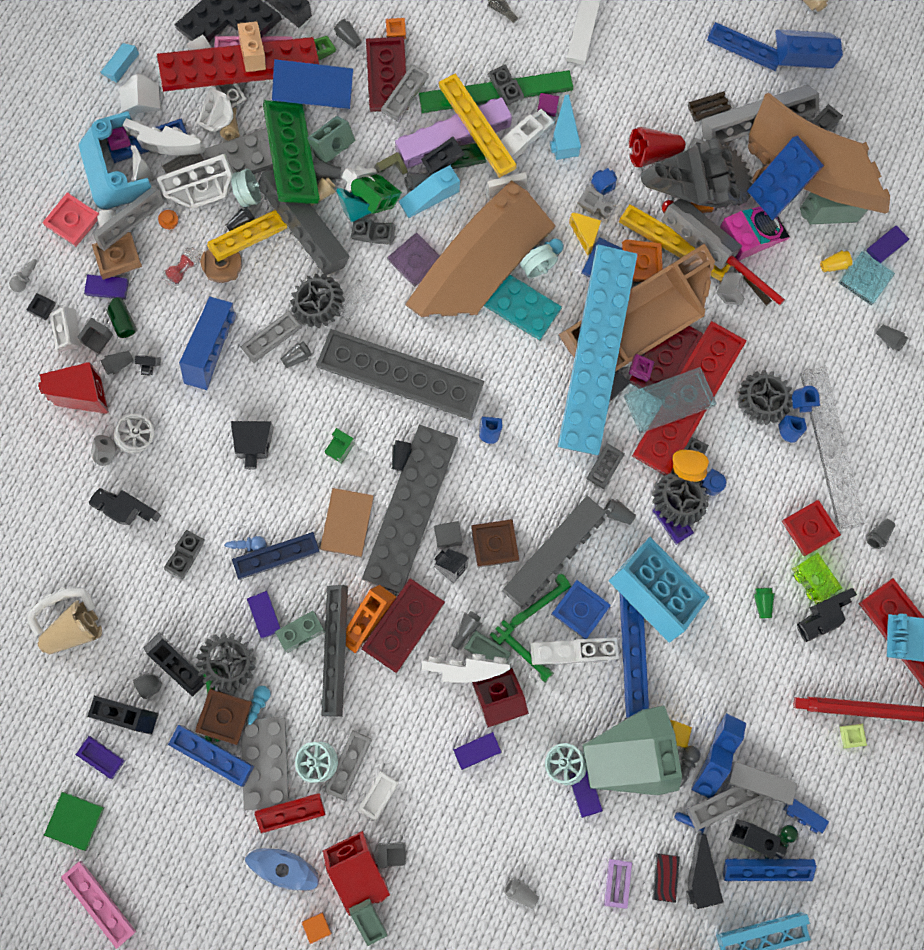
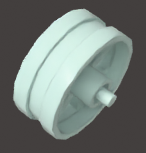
[231,168,261,208]
[520,244,558,279]
[295,742,338,783]
[545,743,587,785]

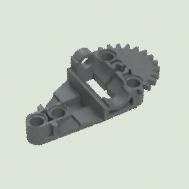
[641,139,753,209]

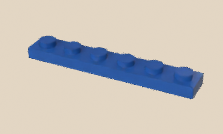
[619,592,649,718]

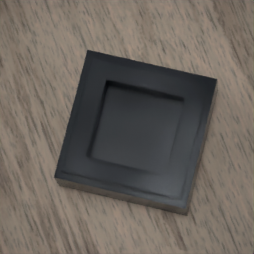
[26,293,56,321]

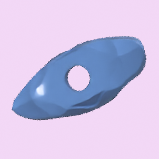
[245,848,319,890]

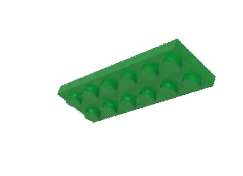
[263,100,320,204]

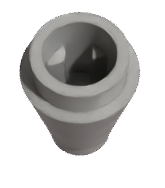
[504,878,539,909]

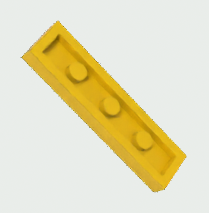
[207,210,287,262]

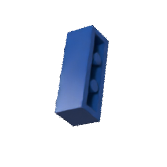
[783,799,829,834]

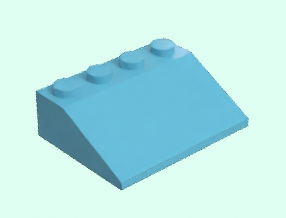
[608,537,709,643]

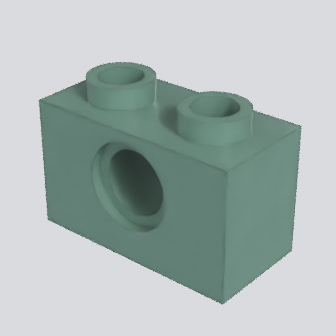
[307,116,356,163]
[275,611,325,653]

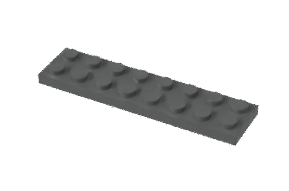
[316,329,484,420]
[362,424,458,593]

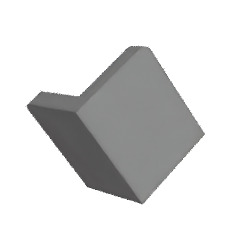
[716,272,745,305]

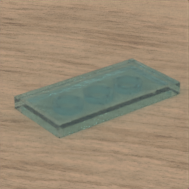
[624,367,717,433]

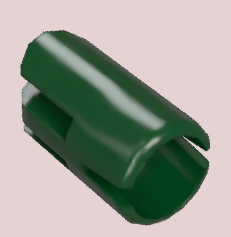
[106,297,137,338]

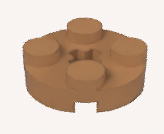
[201,249,242,283]

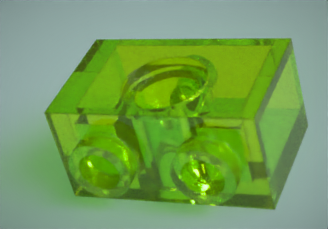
[792,552,842,604]

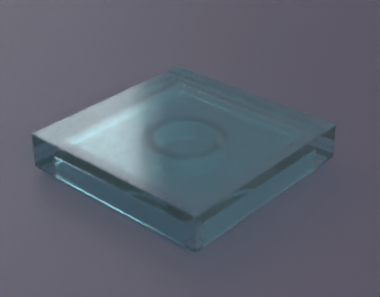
[839,251,895,306]

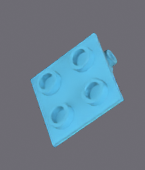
[887,614,924,662]

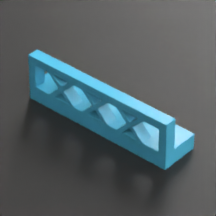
[716,912,811,950]

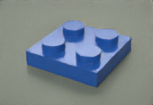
[551,580,611,639]

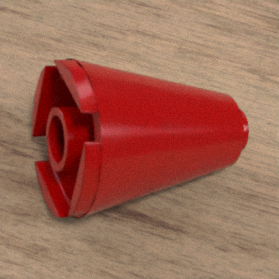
[629,127,686,167]

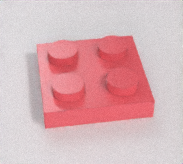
[42,192,99,247]

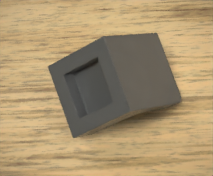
[77,318,113,354]
[434,521,463,549]
[378,842,406,868]

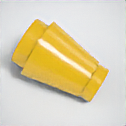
[820,250,852,273]

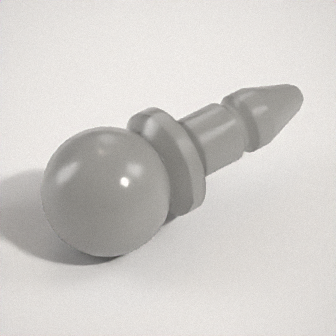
[9,259,37,292]

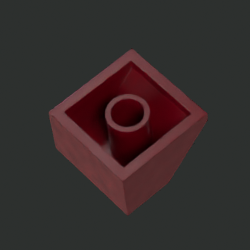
[472,668,529,728]

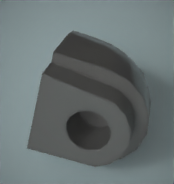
[133,673,162,699]

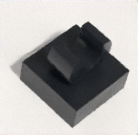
[135,355,161,376]

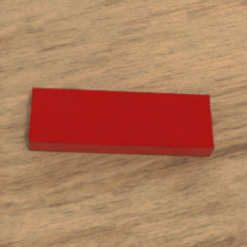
[255,793,326,833]

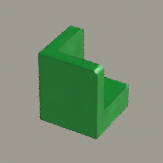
[325,428,355,464]

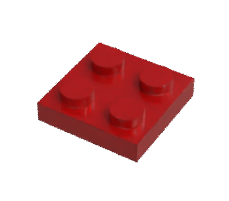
[782,500,841,557]

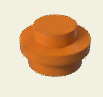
[158,210,179,230]

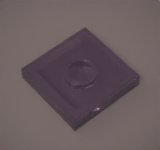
[387,232,440,287]

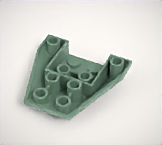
[582,705,682,795]

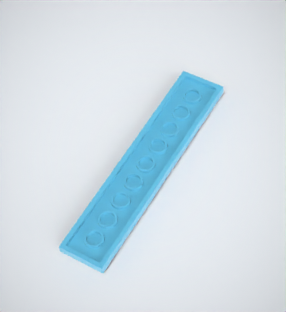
[558,244,637,455]

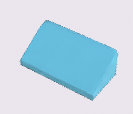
[100,43,139,83]

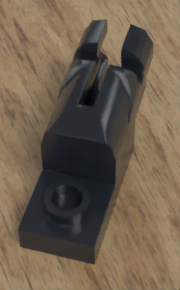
[89,488,161,525]
[797,588,857,642]

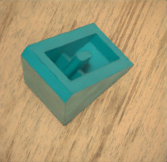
[336,188,371,223]

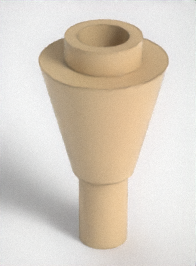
[220,107,240,141]
[310,178,336,206]

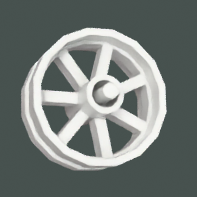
[114,414,154,454]

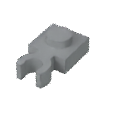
[577,186,615,219]

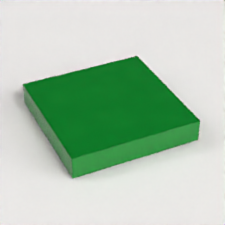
[43,792,105,851]

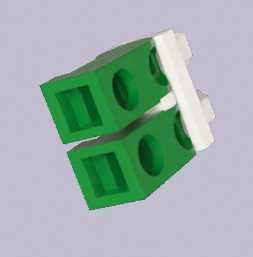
[341,165,402,214]

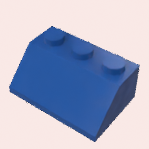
[775,29,843,69]

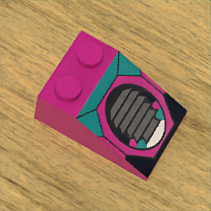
[720,206,790,261]

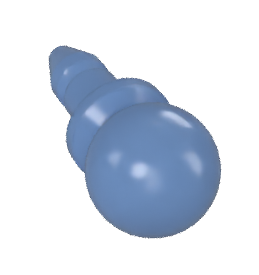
[224,536,266,552]

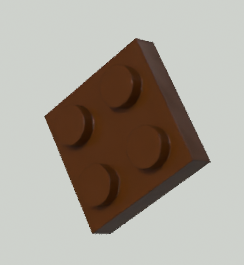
[471,519,519,568]
[195,688,252,745]

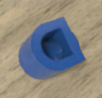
[591,168,617,195]
[792,386,820,413]
[778,415,807,443]
[479,416,502,444]
[700,468,727,496]

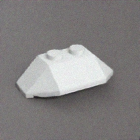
[156,154,233,209]

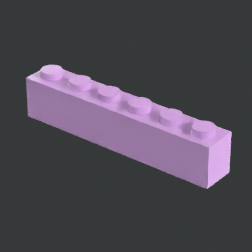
[395,97,512,169]

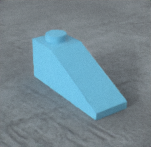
[550,94,581,160]
[399,165,460,218]

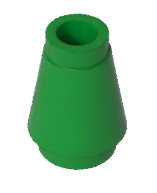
[753,588,775,618]

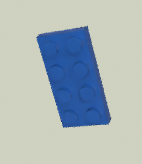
[747,136,824,220]

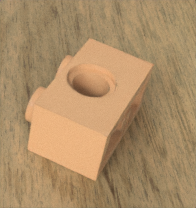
[238,21,266,72]

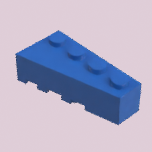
[179,296,236,390]

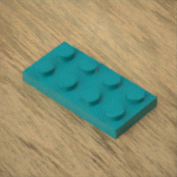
[484,275,562,341]

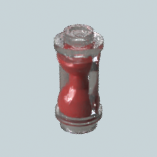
[160,247,201,289]

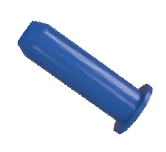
[674,812,705,834]

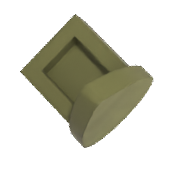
[374,152,408,175]

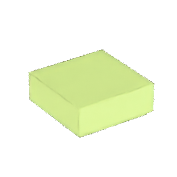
[839,724,867,748]

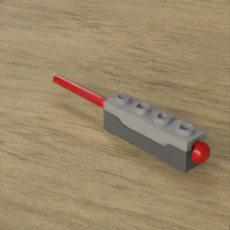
[661,199,785,306]

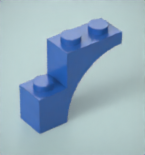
[691,713,746,798]

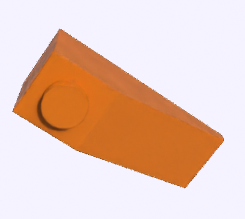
[345,585,396,653]

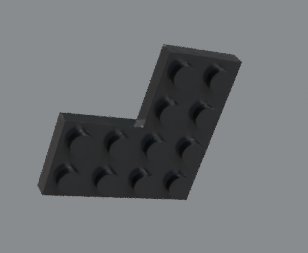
[174,0,282,43]

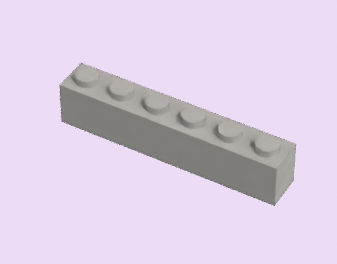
[701,84,819,144]

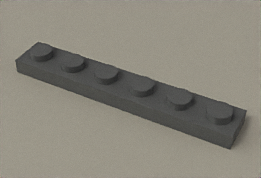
[321,585,348,717]

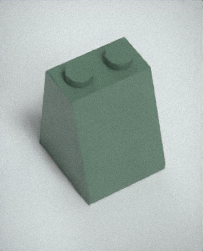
[799,192,868,225]

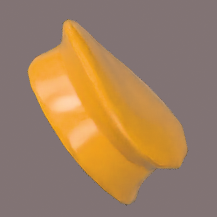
[672,450,709,482]

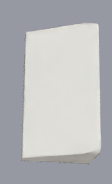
[50,306,82,352]

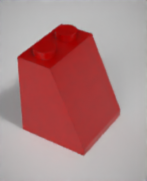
[38,362,109,414]
[322,831,390,916]

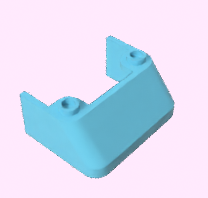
[79,111,152,210]

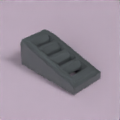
[586,443,625,489]

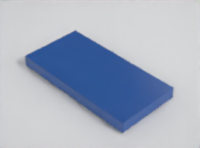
[271,59,353,109]

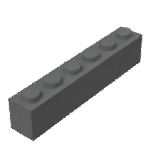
[258,169,350,275]
[502,496,606,608]

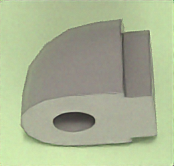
[91,435,117,466]

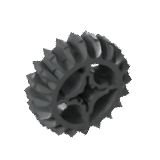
[290,273,345,328]
[737,370,793,425]
[652,473,709,528]
[196,632,256,692]

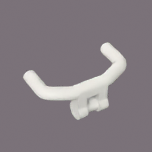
[27,587,96,636]

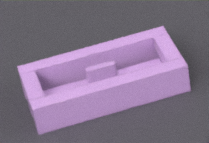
[604,859,632,909]

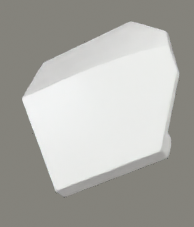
[120,74,161,114]
[196,87,233,133]
[131,145,153,182]

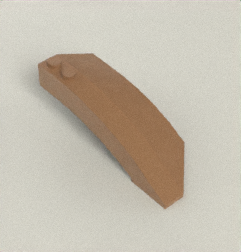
[748,92,890,214]
[406,180,556,317]
[558,243,715,372]

